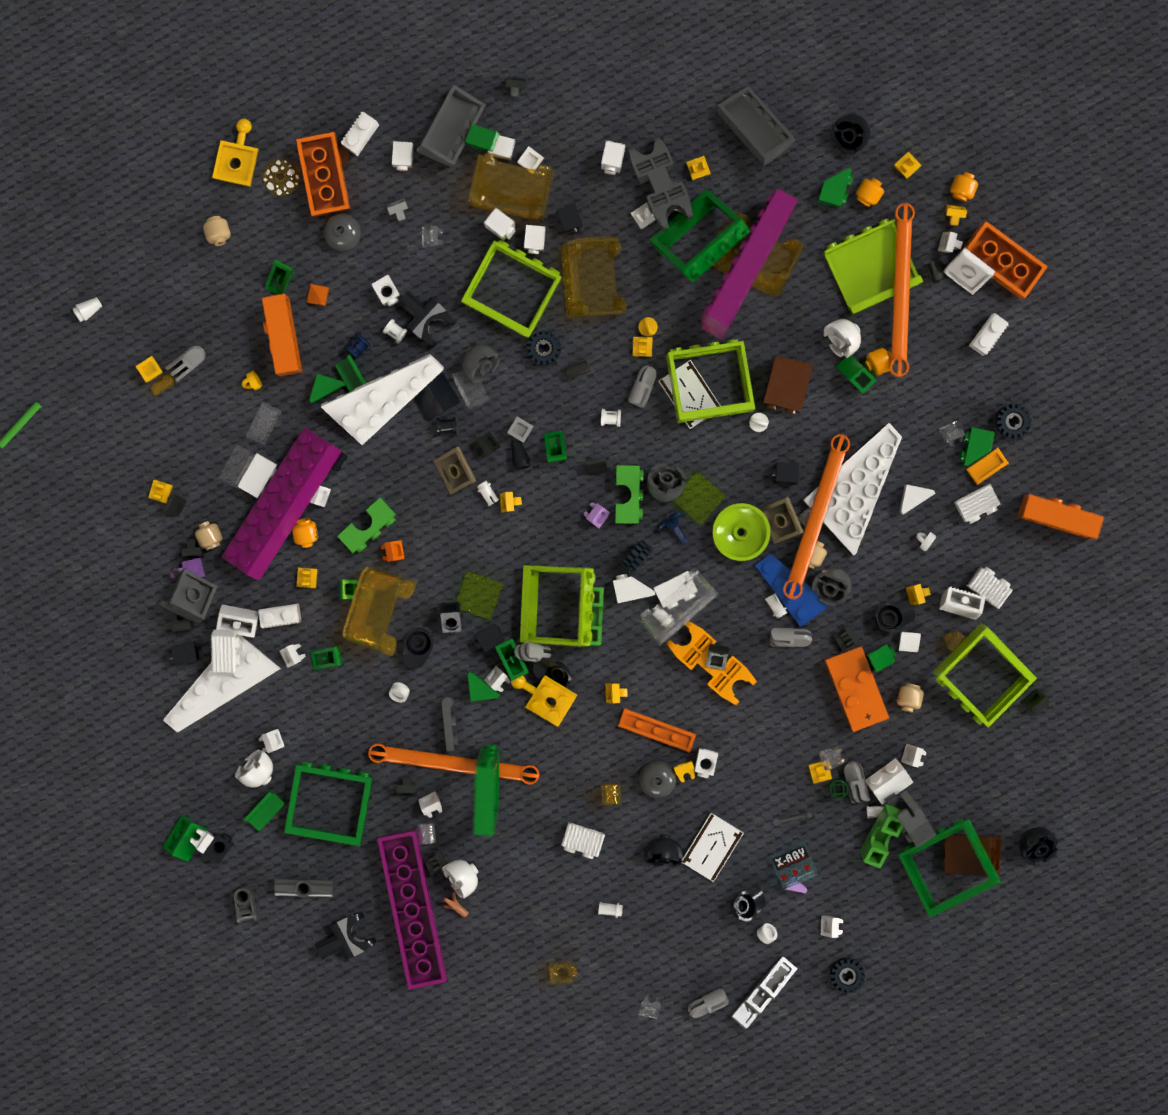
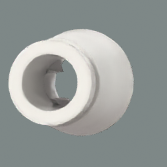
[72,297,102,322]

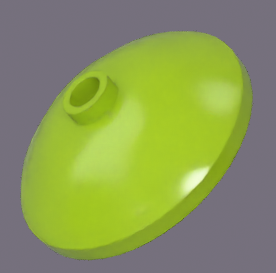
[713,503,770,561]

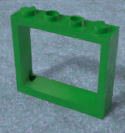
[649,188,750,283]
[474,744,500,836]
[284,761,373,846]
[898,819,1001,918]

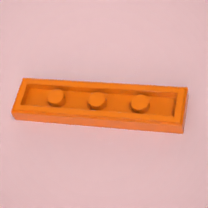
[618,708,696,752]

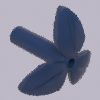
[657,512,688,544]

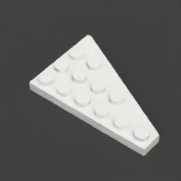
[803,423,902,556]

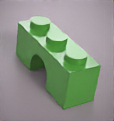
[616,465,643,524]
[338,498,397,553]
[590,587,604,646]
[860,804,904,868]

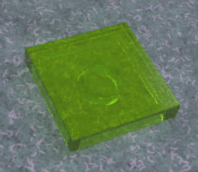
[673,471,726,525]
[456,571,503,620]

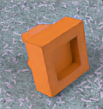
[381,540,405,562]

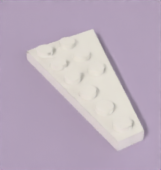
[321,354,444,445]
[163,635,281,732]

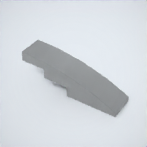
[731,956,797,1029]

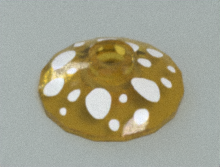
[262,159,300,197]

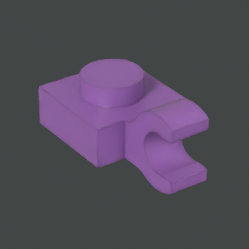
[169,558,205,578]

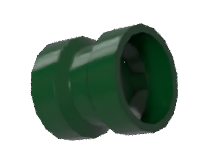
[828,778,849,799]

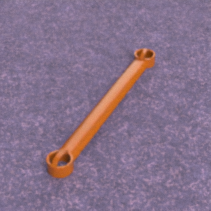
[889,203,915,377]
[783,434,850,600]
[368,743,539,784]

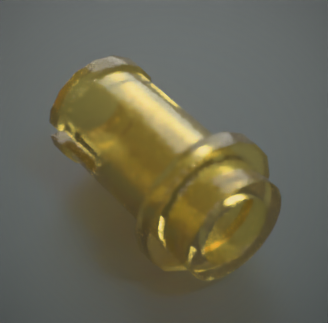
[150,373,175,396]

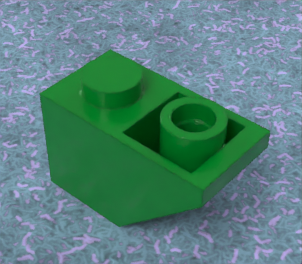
[818,168,854,208]
[836,355,877,394]
[960,427,995,466]

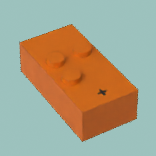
[296,132,351,217]
[962,221,1048,299]
[262,294,303,377]
[1017,494,1104,539]
[824,646,889,732]

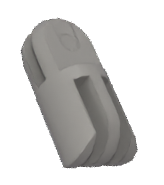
[165,346,205,382]
[628,366,656,408]
[770,628,812,647]
[514,642,551,662]
[844,761,870,803]
[688,988,729,1018]

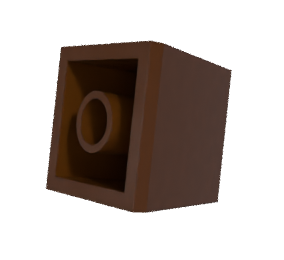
[763,356,813,415]
[942,833,1001,877]

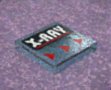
[770,842,819,890]

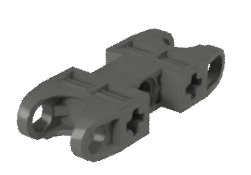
[629,136,693,230]

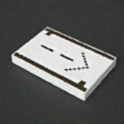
[659,360,721,429]
[682,813,744,882]

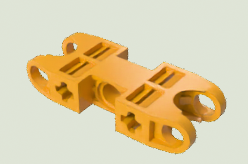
[666,620,757,705]

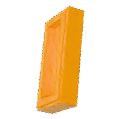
[966,448,1008,485]

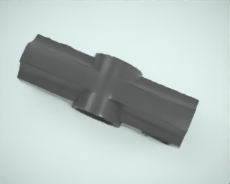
[274,878,334,898]

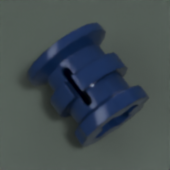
[345,333,371,358]

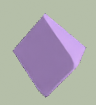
[783,876,807,893]

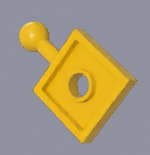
[212,119,259,187]
[511,675,577,727]

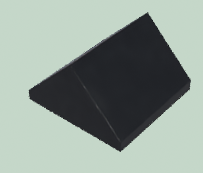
[414,372,461,422]

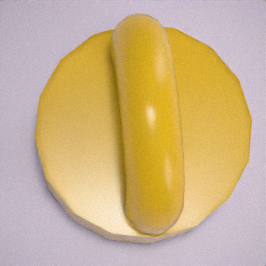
[638,317,658,337]
[242,371,262,391]

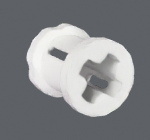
[383,319,408,344]
[601,409,621,427]

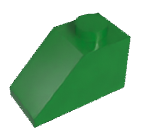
[865,644,896,672]

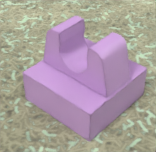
[584,503,610,528]

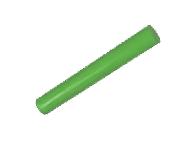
[0,401,41,449]

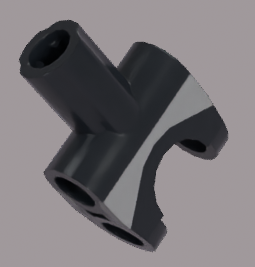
[397,291,456,348]
[315,912,377,960]

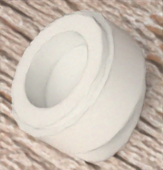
[749,413,769,432]
[916,532,936,551]
[389,682,410,703]
[757,923,777,944]

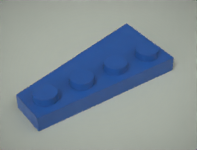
[755,554,829,627]

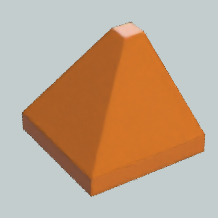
[307,284,329,307]

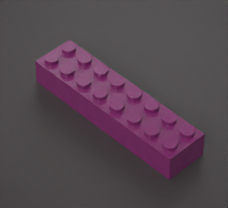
[701,189,798,339]
[221,427,342,580]
[377,828,448,990]

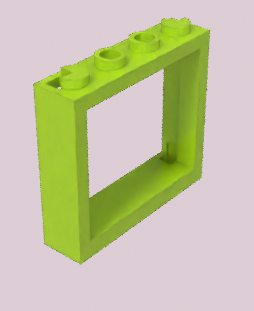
[461,240,562,339]
[666,339,755,423]
[520,565,595,646]
[933,623,1037,728]

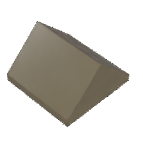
[434,446,477,495]
[759,497,803,544]

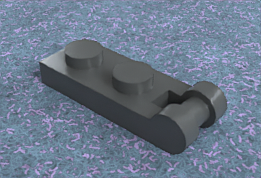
[442,696,458,751]

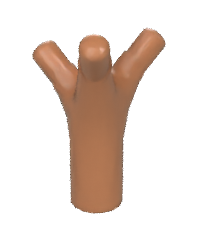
[444,892,469,918]

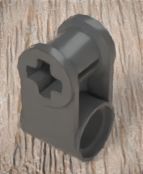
[234,885,258,924]

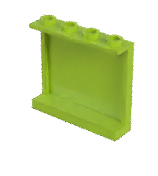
[823,218,923,315]

